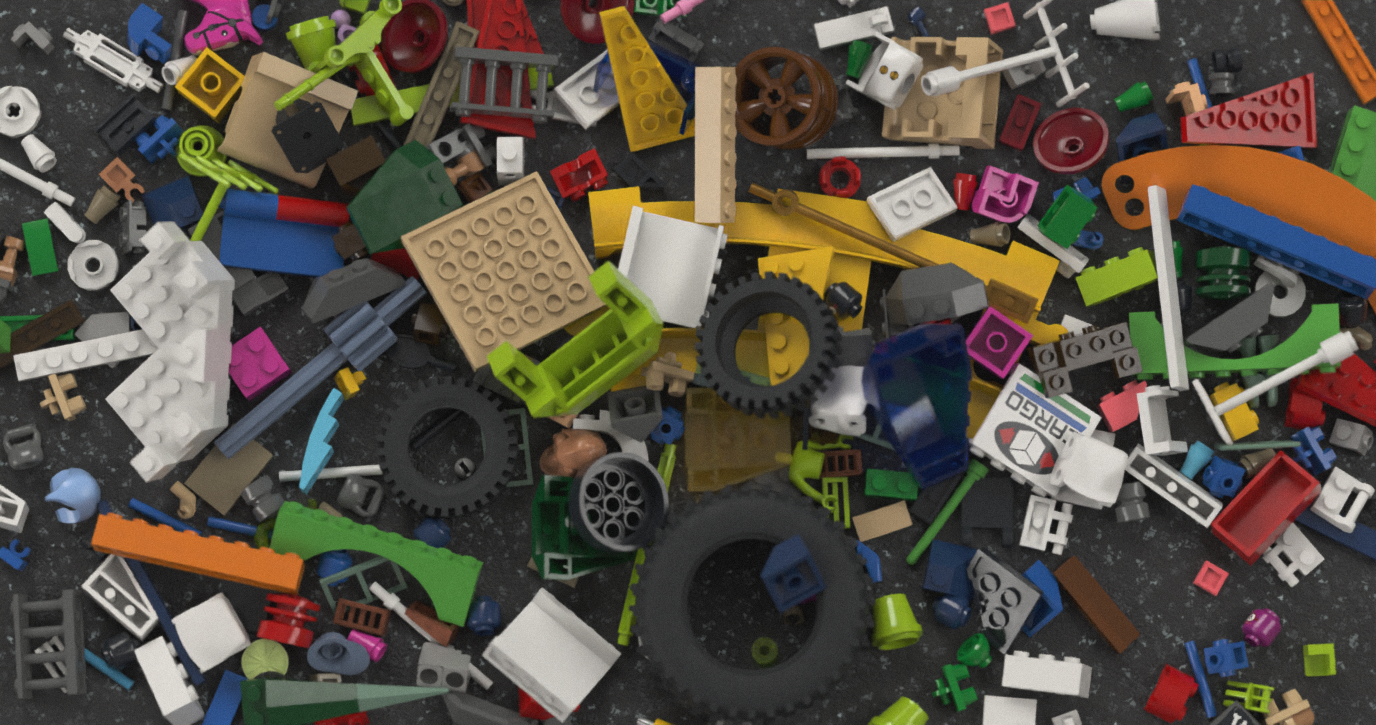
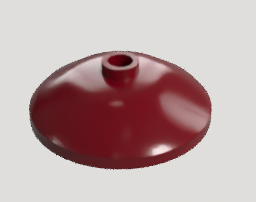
[381,0,448,73]
[560,0,634,44]
[1033,108,1109,174]

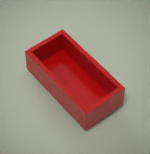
[1210,450,1321,566]

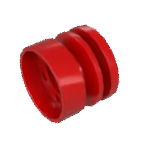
[257,593,320,648]

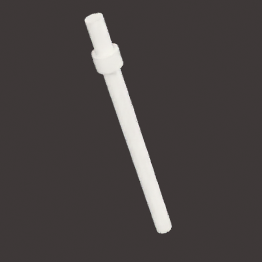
[807,143,960,159]
[0,158,75,207]
[369,581,493,690]

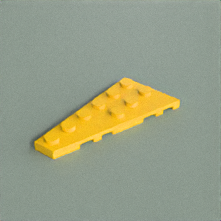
[599,6,695,152]
[758,246,835,407]

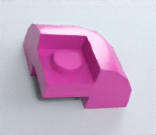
[972,165,1039,223]

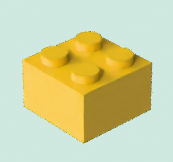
[175,47,244,123]

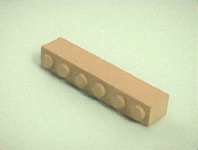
[695,67,737,223]

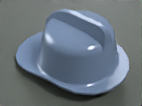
[307,632,370,675]

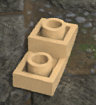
[852,500,913,542]

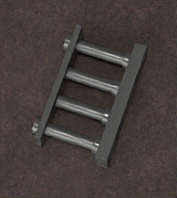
[450,46,558,124]
[11,589,87,699]

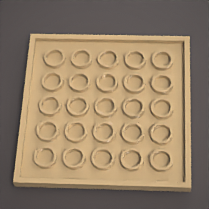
[401,171,607,372]

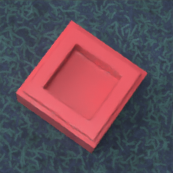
[983,2,1016,35]
[1193,560,1229,596]

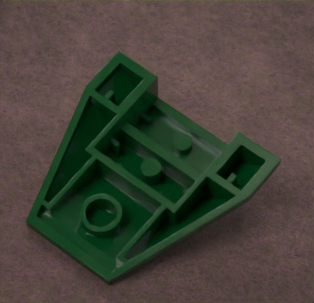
[346,139,463,254]
[531,475,638,580]

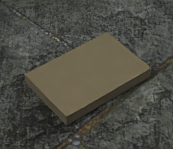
[184,423,274,516]

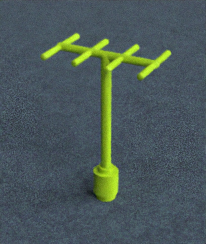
[179,152,279,241]

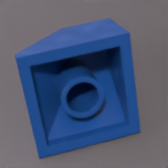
[1021,560,1063,638]

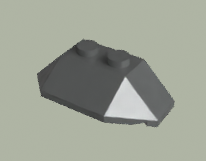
[302,258,406,324]
[885,262,989,325]
[1183,282,1274,353]
[441,690,539,725]

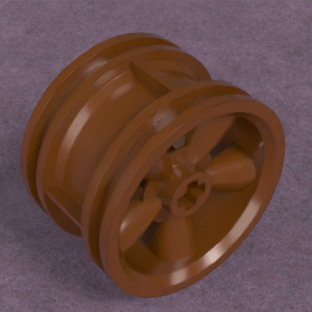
[735,47,838,150]

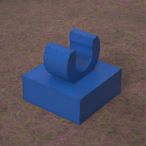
[0,539,31,571]

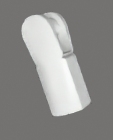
[44,202,86,243]

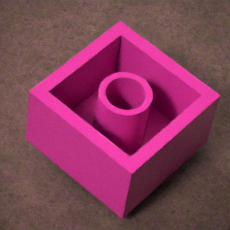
[959,306,1033,379]
[229,327,292,401]

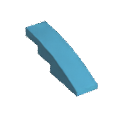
[299,388,344,495]

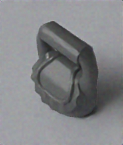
[3,424,43,470]
[337,474,385,517]

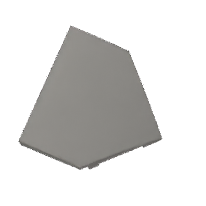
[75,311,132,368]

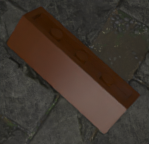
[1052,556,1140,654]

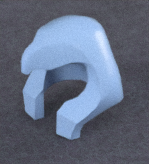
[45,468,101,523]

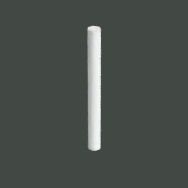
[279,464,383,482]

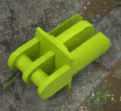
[1223,680,1274,714]

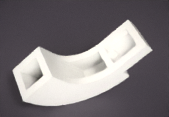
[573,410,648,461]

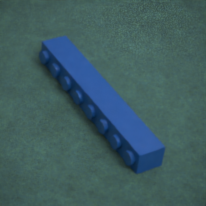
[1176,184,1376,300]

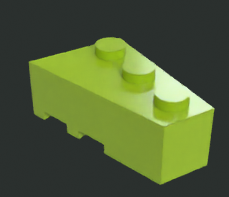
[1076,247,1158,307]

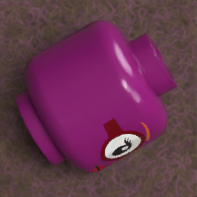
[1242,608,1281,647]

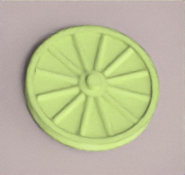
[241,639,289,679]

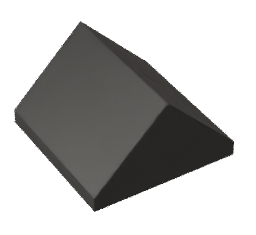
[607,386,663,443]

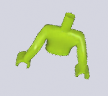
[775,434,853,513]

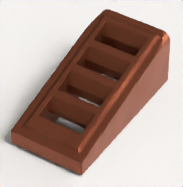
[810,449,862,479]
[333,598,392,636]
[405,600,460,647]

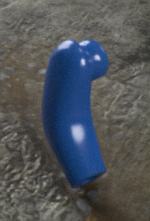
[1071,230,1104,250]
[854,540,882,583]

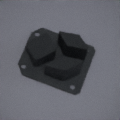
[271,98,344,173]

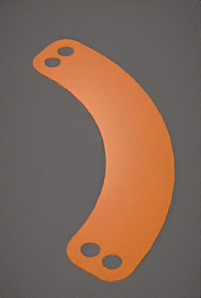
[1102,145,1376,314]

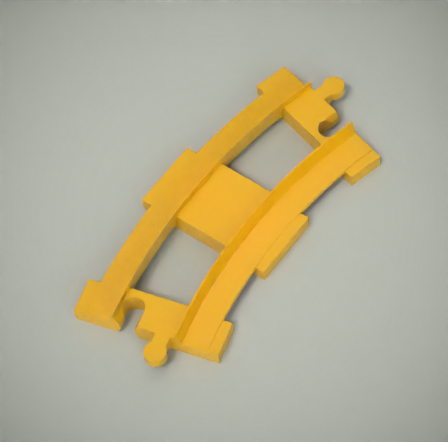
[564,186,1068,445]

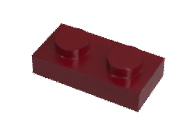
[998,94,1041,151]

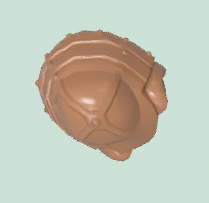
[539,428,607,479]

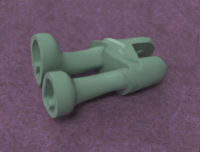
[1236,334,1280,408]

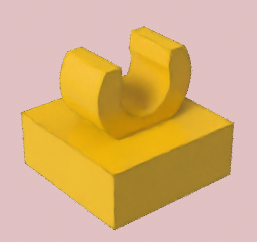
[334,367,366,400]

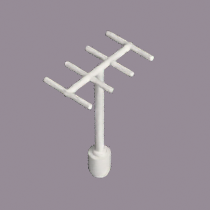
[921,0,1089,107]
[1192,331,1358,445]

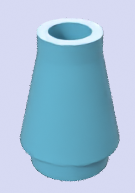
[1180,440,1214,480]

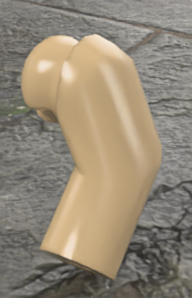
[170,481,196,519]

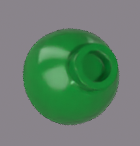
[957,633,992,668]

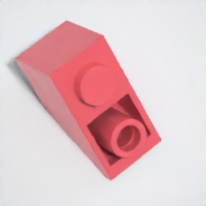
[1096,380,1147,433]

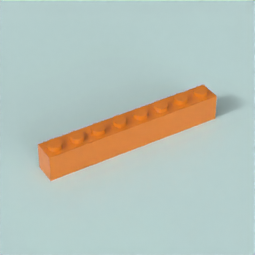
[91,513,305,596]

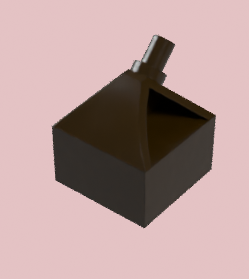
[326,135,385,197]

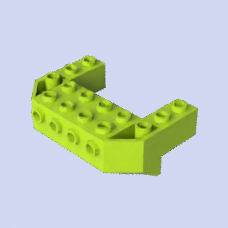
[487,261,663,418]

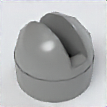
[454,458,475,479]

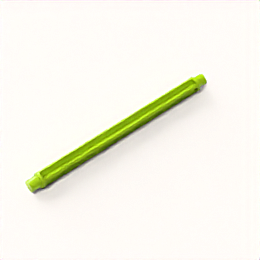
[617,443,677,646]

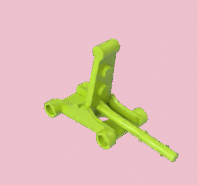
[274,0,414,126]

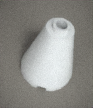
[1090,0,1160,40]

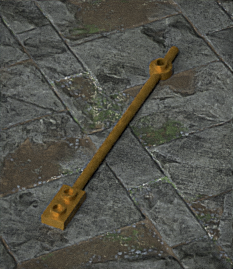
[748,182,1039,324]

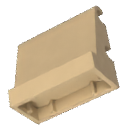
[882,37,1003,149]
[217,52,358,189]

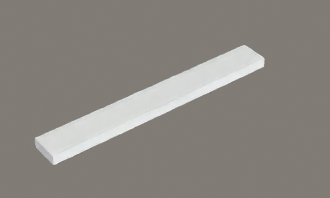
[1148,185,1189,391]

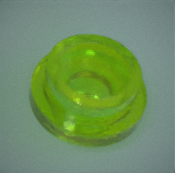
[752,637,777,663]

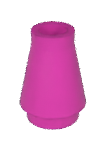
[347,629,387,662]

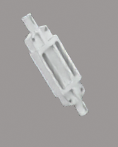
[63,28,164,93]

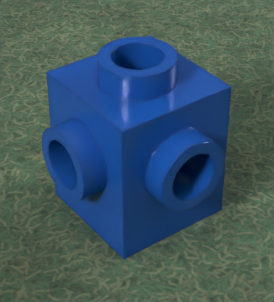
[650,405,685,445]
[1203,455,1245,498]
[1204,639,1249,678]

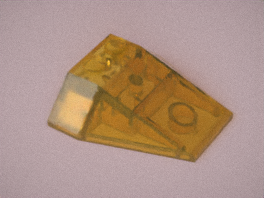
[684,388,791,492]

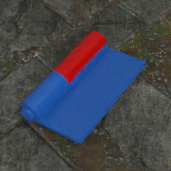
[219,189,350,277]

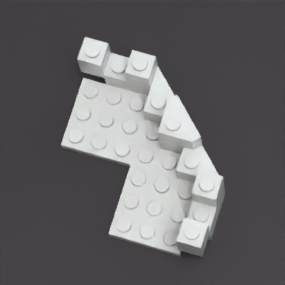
[106,222,235,482]

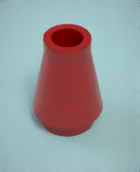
[953,173,978,211]

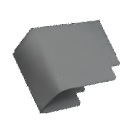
[417,642,471,692]

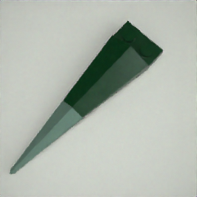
[240,678,449,725]

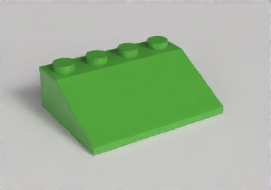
[1329,105,1376,201]

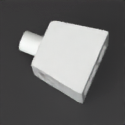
[497,137,524,186]

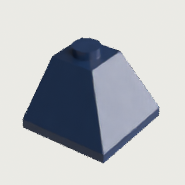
[1115,112,1168,183]
[141,176,204,233]
[761,534,827,613]
[921,539,978,601]

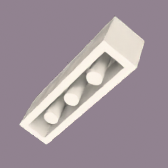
[1125,443,1223,528]

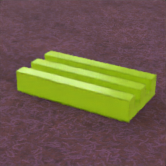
[822,477,850,529]

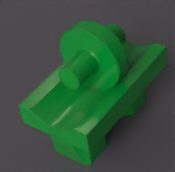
[931,664,978,711]

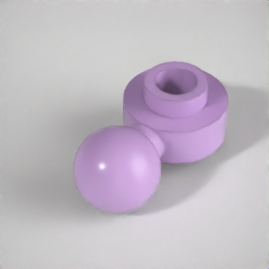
[330,10,356,45]

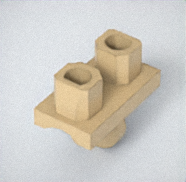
[641,352,694,397]
[40,373,87,421]

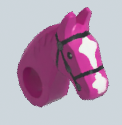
[184,0,263,56]

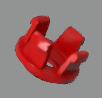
[819,156,861,199]

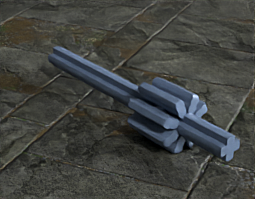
[214,276,427,459]

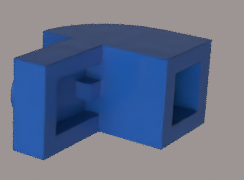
[127,3,172,64]

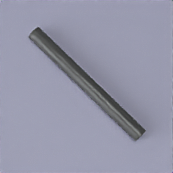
[162,10,188,111]

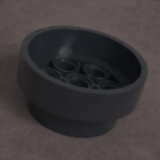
[569,452,669,554]

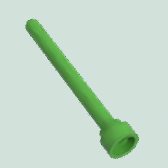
[906,458,989,565]

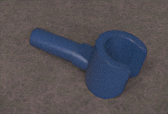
[908,7,930,37]

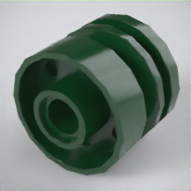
[1195,246,1251,301]

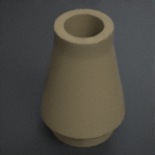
[84,185,121,224]
[970,222,1010,247]
[1237,448,1276,479]

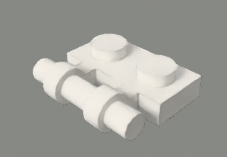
[1019,495,1073,555]
[1262,522,1324,588]

